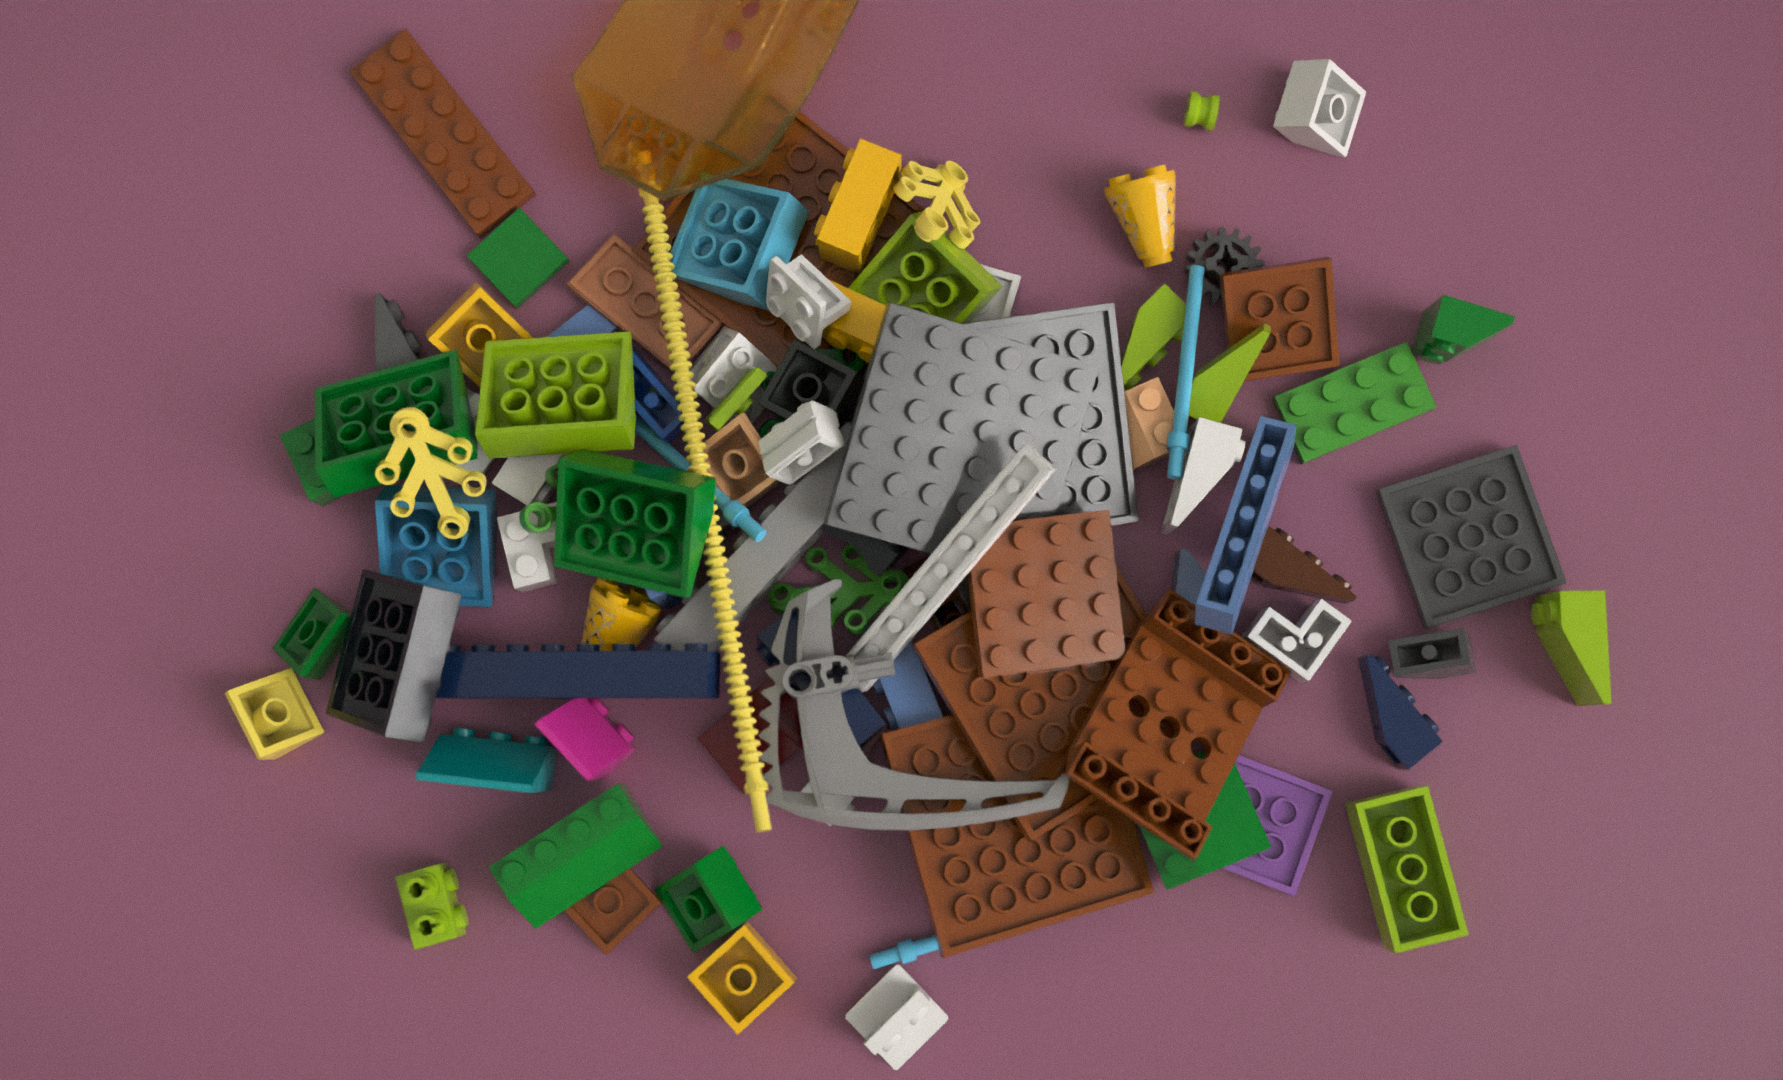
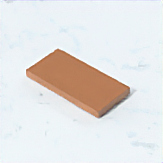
[566,233,724,374]

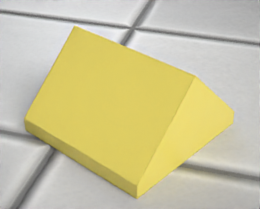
[224,668,324,760]

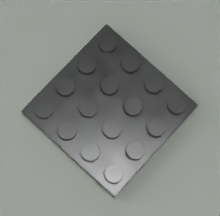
[1376,445,1567,629]

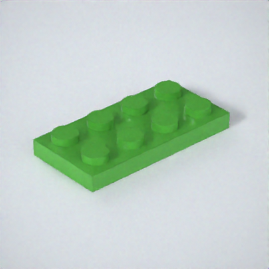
[1272,342,1437,465]

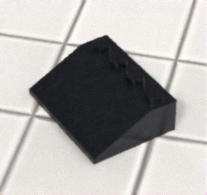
[325,569,462,743]

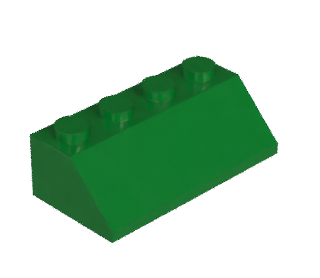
[488,783,663,929]

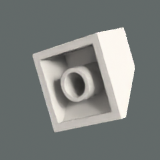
[1273,59,1366,157]

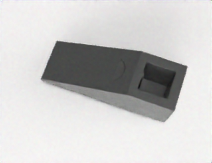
[375,293,422,371]

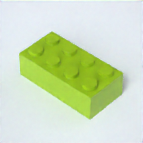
[1345,785,1469,953]

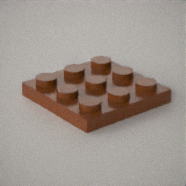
[1220,257,1340,381]

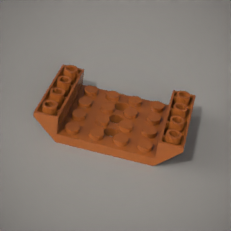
[1065,588,1291,860]

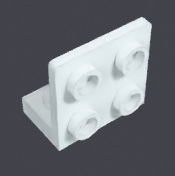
[689,326,778,424]

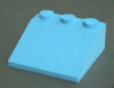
[669,174,809,310]

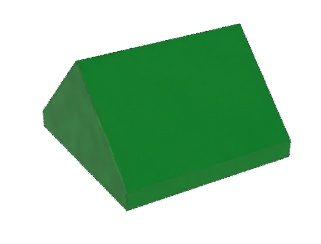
[272,587,352,680]

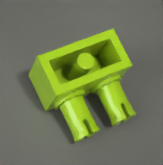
[395,862,469,950]

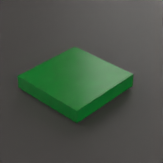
[466,207,570,309]

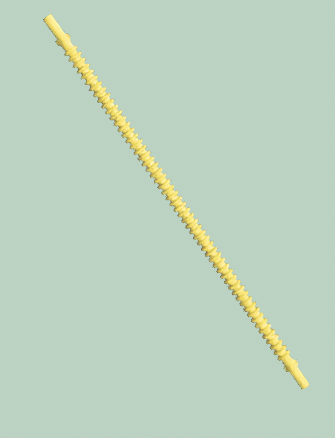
[636,151,771,833]

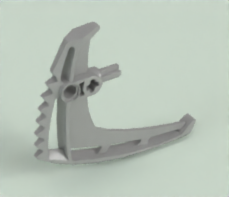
[758,579,1070,831]

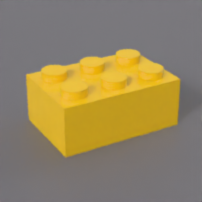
[814,138,902,274]

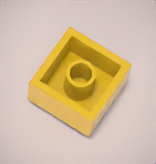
[687,921,797,1035]

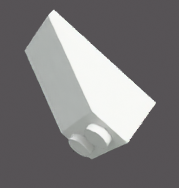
[1160,417,1245,535]

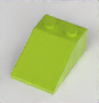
[1531,590,1612,706]

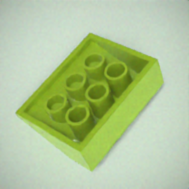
[475,331,636,459]

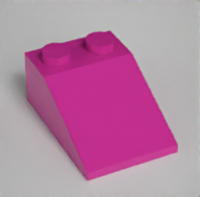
[534,698,637,781]

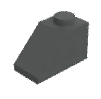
[1389,628,1476,679]

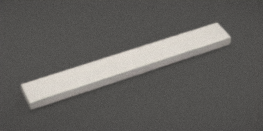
[840,443,1056,692]

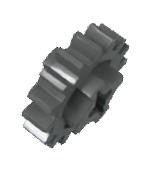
[1184,227,1265,306]

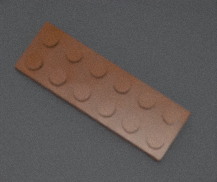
[349,28,536,238]

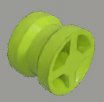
[1184,90,1220,131]

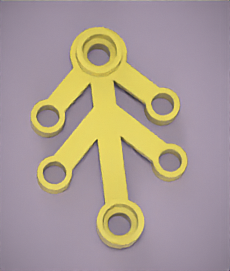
[893,161,980,249]
[375,407,487,539]

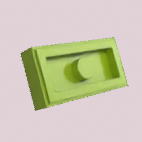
[705,367,768,431]

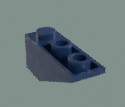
[1358,654,1443,770]

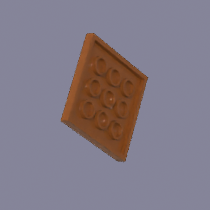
[967,509,1126,678]

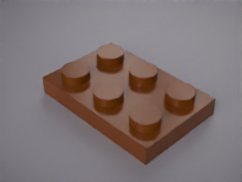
[565,868,663,955]

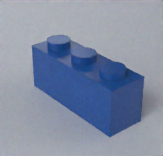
[632,346,684,442]

